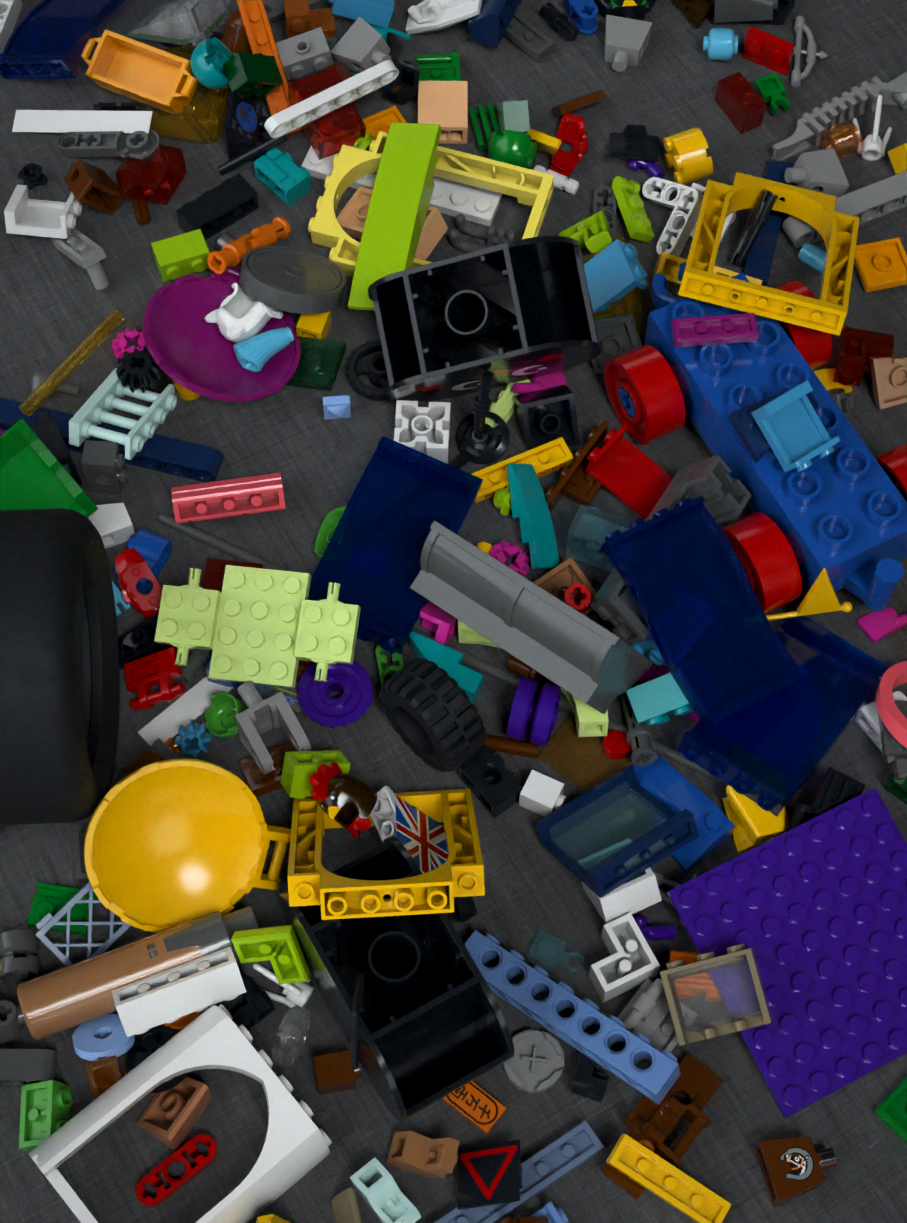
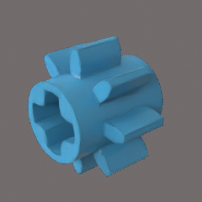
[175,719,212,758]

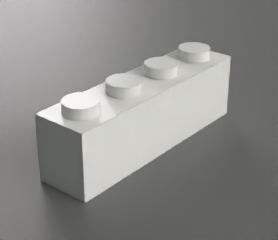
[111,947,246,1037]

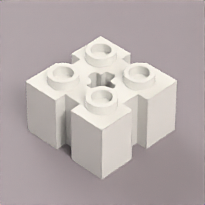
[393,400,451,466]

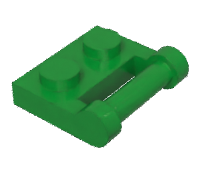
[414,51,461,81]

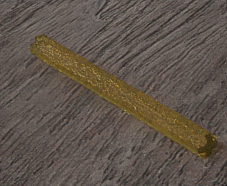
[19,310,124,416]

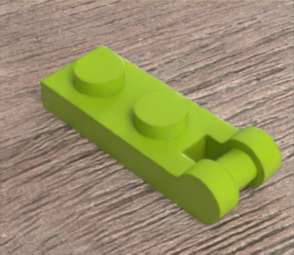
[612,176,655,243]

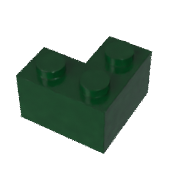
[223,51,283,103]

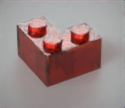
[115,144,187,205]
[833,326,894,386]

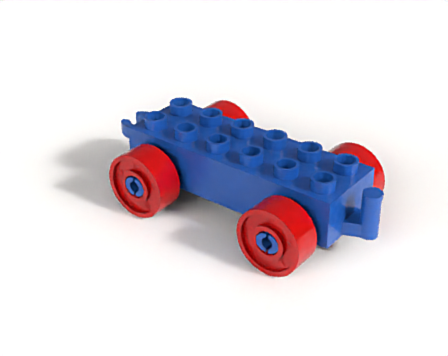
[604,262,907,617]

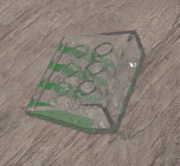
[128,0,230,46]

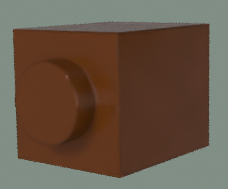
[313,1050,361,1095]

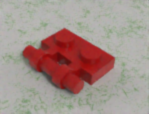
[124,647,186,711]

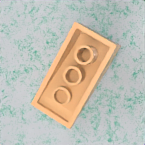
[336,186,448,260]

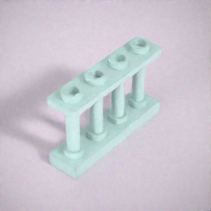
[69,368,177,460]

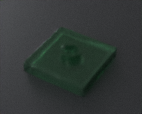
[286,336,347,391]

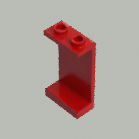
[585,424,673,520]

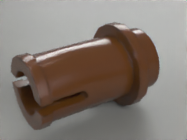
[507,655,543,682]

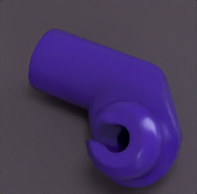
[628,159,665,179]
[633,916,676,941]

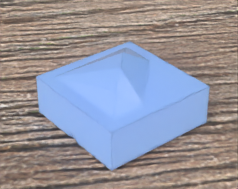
[323,395,351,420]

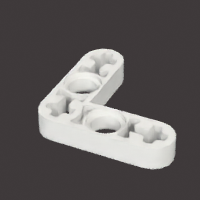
[642,177,703,257]

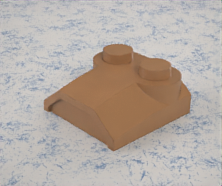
[533,557,597,615]

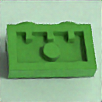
[18,1080,72,1151]

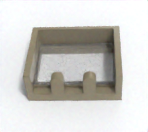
[660,944,774,1046]

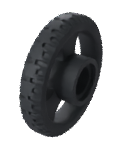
[347,339,389,401]

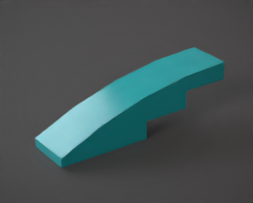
[507,464,560,570]

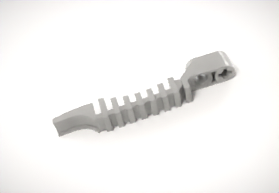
[770,71,907,162]

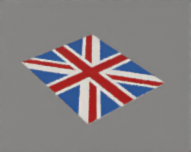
[395,796,448,873]

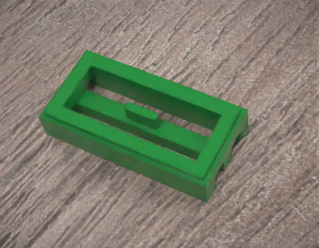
[468,104,501,151]

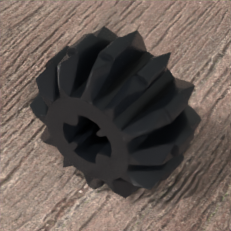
[116,347,162,393]

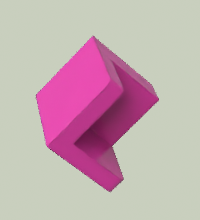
[419,601,458,646]

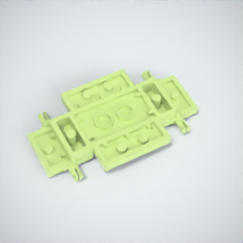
[154,565,361,689]

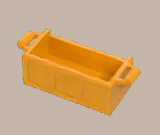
[79,29,199,119]

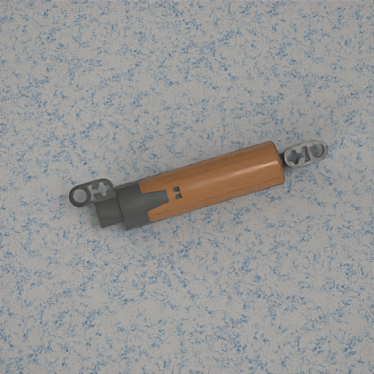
[0,906,274,1044]

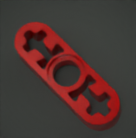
[136,1134,218,1208]

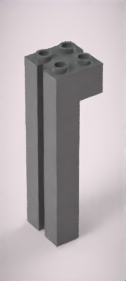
[590,454,752,644]

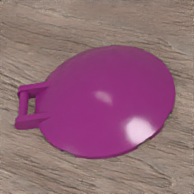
[143,266,301,402]

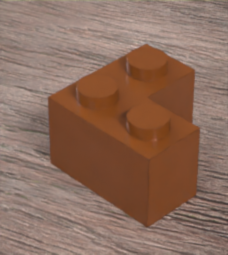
[284,0,336,47]

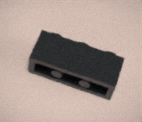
[177,173,259,240]

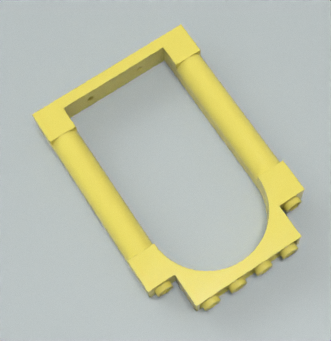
[308,131,554,278]

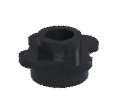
[18,163,48,189]

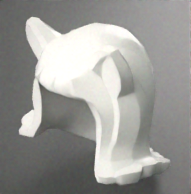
[204,282,283,343]

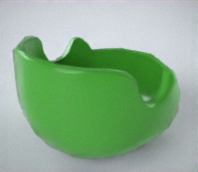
[204,691,246,739]

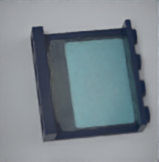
[535,765,698,898]

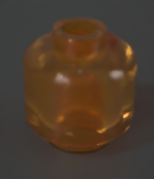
[822,121,862,159]

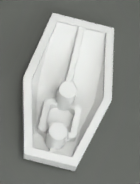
[405,0,482,35]

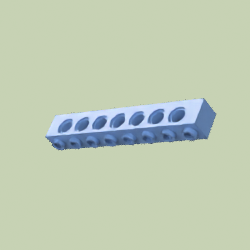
[464,930,680,1105]

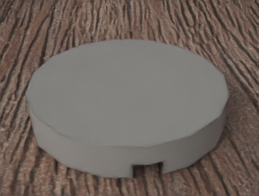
[503,1029,565,1093]

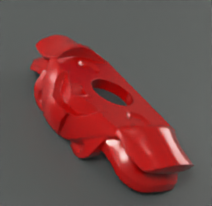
[550,113,588,177]
[114,548,163,620]

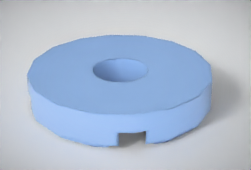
[72,1014,135,1062]

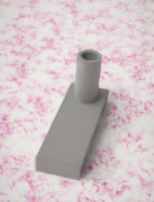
[51,228,110,290]

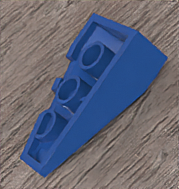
[633,754,735,873]

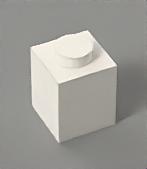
[519,770,567,817]

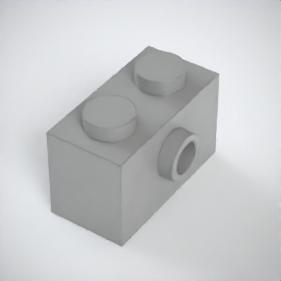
[276,27,334,80]

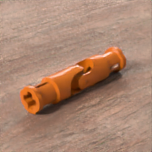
[207,216,291,274]

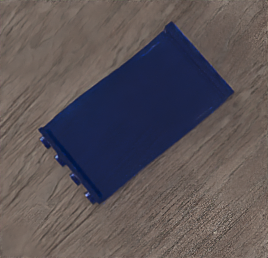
[0,0,124,79]
[308,436,483,654]
[599,496,809,732]
[678,609,889,817]

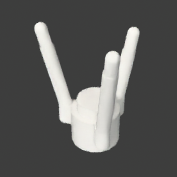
[852,95,892,161]
[253,963,314,1009]

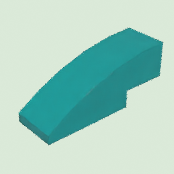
[410,631,484,704]

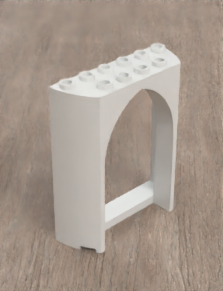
[28,1004,332,1223]

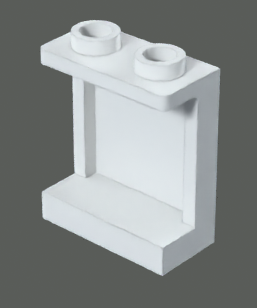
[4,185,82,239]

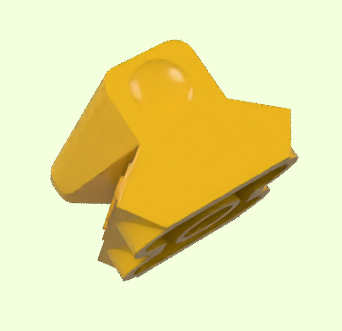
[722,774,790,854]

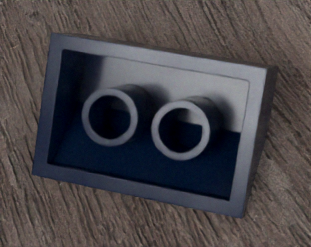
[468,0,522,48]

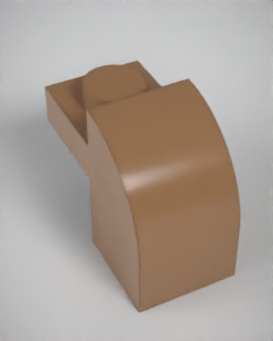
[386,1131,460,1179]

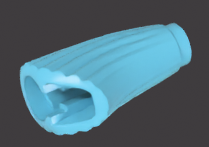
[233,326,294,372]

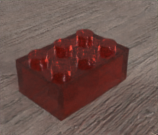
[288,67,366,160]

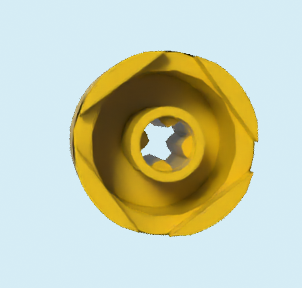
[663,127,713,185]

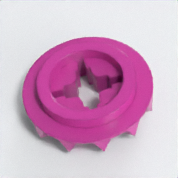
[112,326,148,359]
[488,540,530,577]

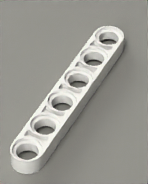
[264,60,399,138]

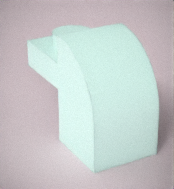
[350,1157,422,1223]

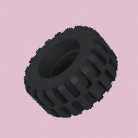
[379,658,486,772]

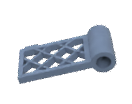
[35,881,131,967]

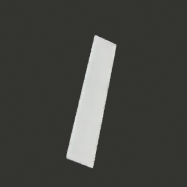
[12,110,153,134]
[138,676,234,746]

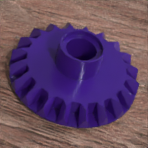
[298,660,373,729]

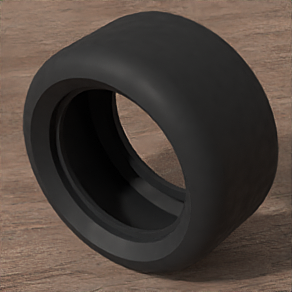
[0,508,120,825]

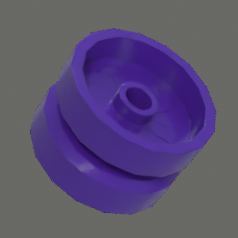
[506,676,562,747]

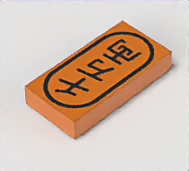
[441,1081,506,1135]

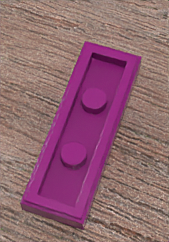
[671,313,759,348]

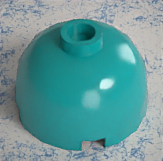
[190,37,232,90]

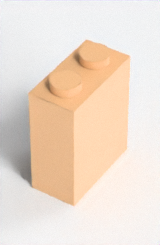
[418,80,468,144]

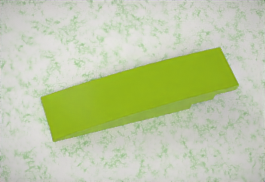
[348,122,442,311]

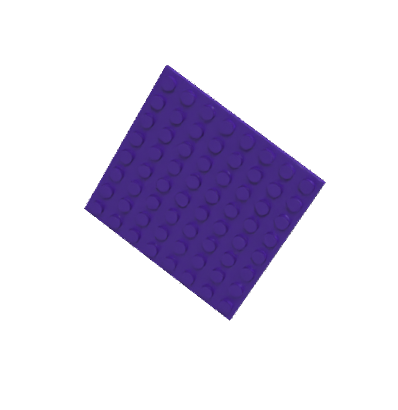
[667,787,907,1118]

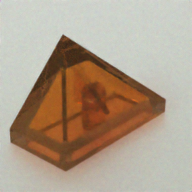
[85,1055,130,1113]

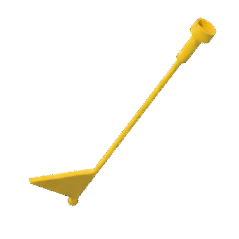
[613,568,852,636]

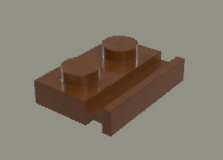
[239,742,296,797]

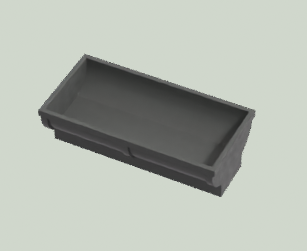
[410,520,653,714]

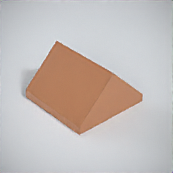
[136,1077,213,1151]

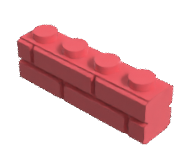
[171,473,286,524]

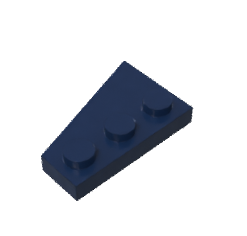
[729,389,818,463]

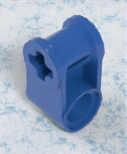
[564,0,599,36]

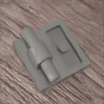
[618,978,698,1053]

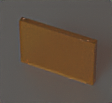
[538,719,629,792]

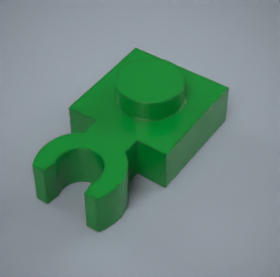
[753,73,790,115]

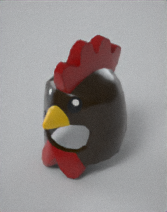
[309,762,377,839]

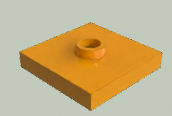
[854,237,907,293]

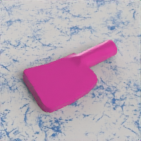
[513,371,568,394]
[857,607,907,644]

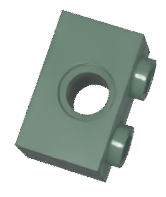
[497,99,530,133]

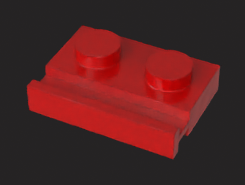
[742,26,795,76]

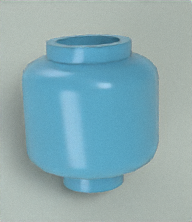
[703,28,738,61]

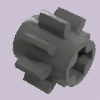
[828,388,854,417]

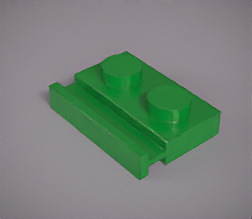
[27,882,98,937]

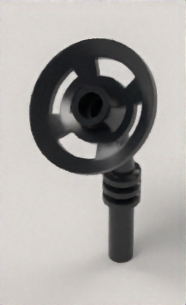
[457,371,510,464]

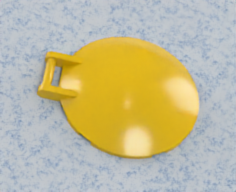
[84,758,291,933]

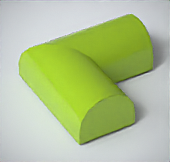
[558,210,612,255]
[231,925,310,984]

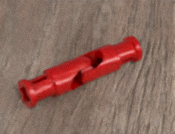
[564,583,592,613]

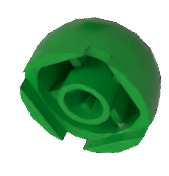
[488,130,538,169]

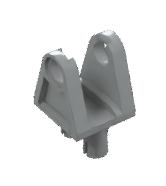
[235,681,312,775]

